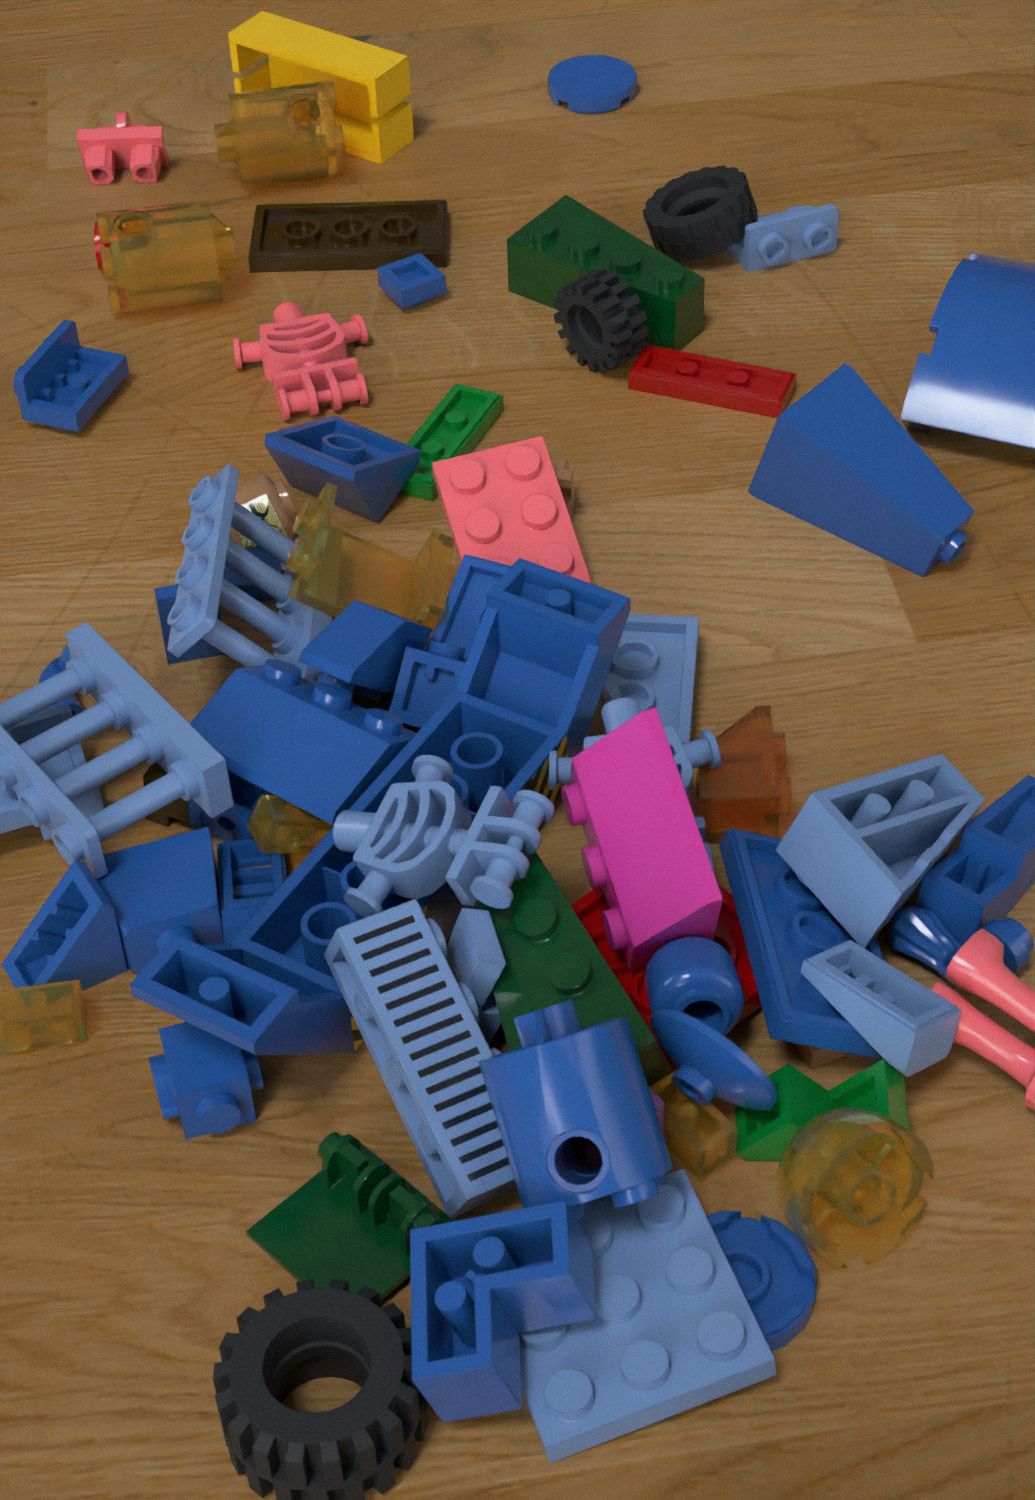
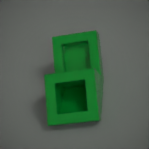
[735,1058,909,1163]

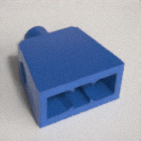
[97,827,224,974]

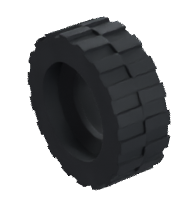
[643,166,758,261]

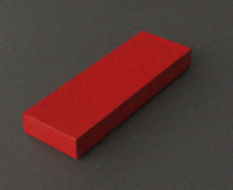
[628,345,797,418]

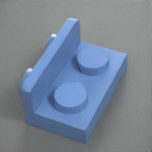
[727,204,839,273]

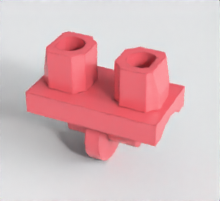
[77,111,169,185]

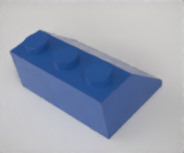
[190,659,416,824]

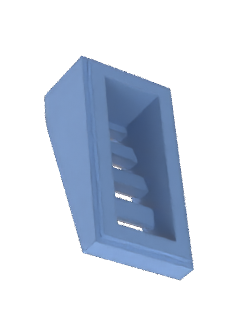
[801,940,962,1077]

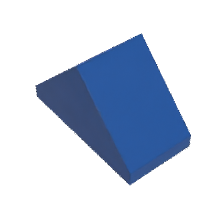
[1,860,128,1011]

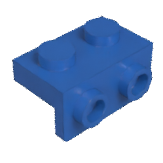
[13,320,129,432]

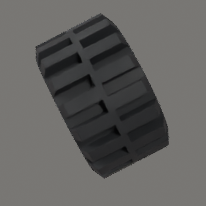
[213,1279,427,1500]

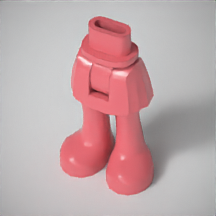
[931,928,1035,1110]

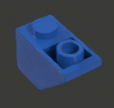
[298,600,432,701]

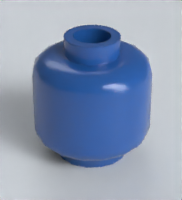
[644,936,744,1035]

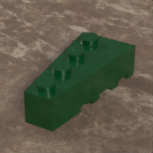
[507,195,705,351]
[472,852,673,1138]

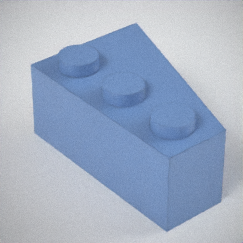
[776,753,986,948]

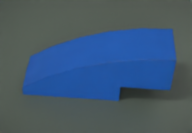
[916,775,1035,945]

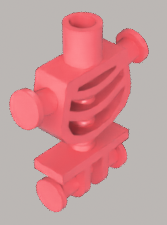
[233,302,368,421]

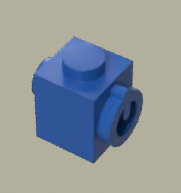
[148,1022,264,1140]

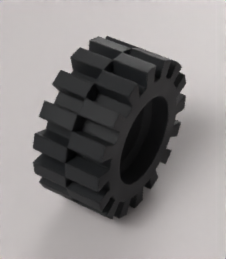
[553,268,648,373]

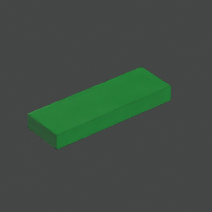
[399,383,504,502]

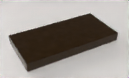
[248,200,448,273]

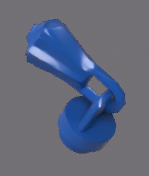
[888,907,1034,989]

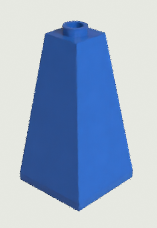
[748,363,975,577]

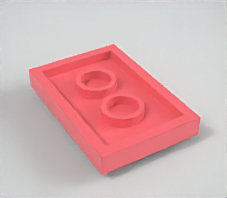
[432,436,592,584]

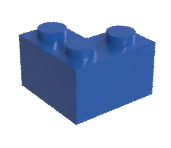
[410,1200,597,1423]

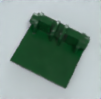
[246,1132,454,1300]

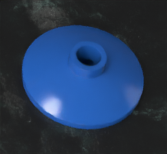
[650,1008,778,1111]

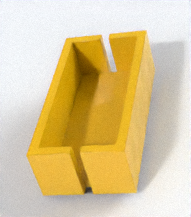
[228,11,414,164]

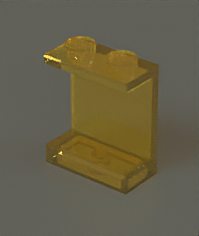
[285,482,454,635]

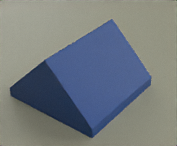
[264,415,422,524]

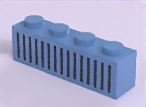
[324,899,517,1218]

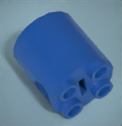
[478,1000,674,1219]

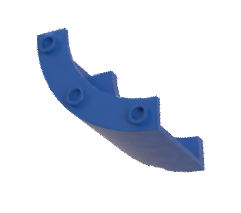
[900,252,1035,450]

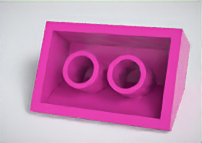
[561,708,723,972]

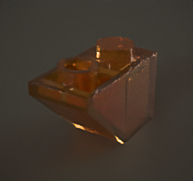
[695,706,792,844]

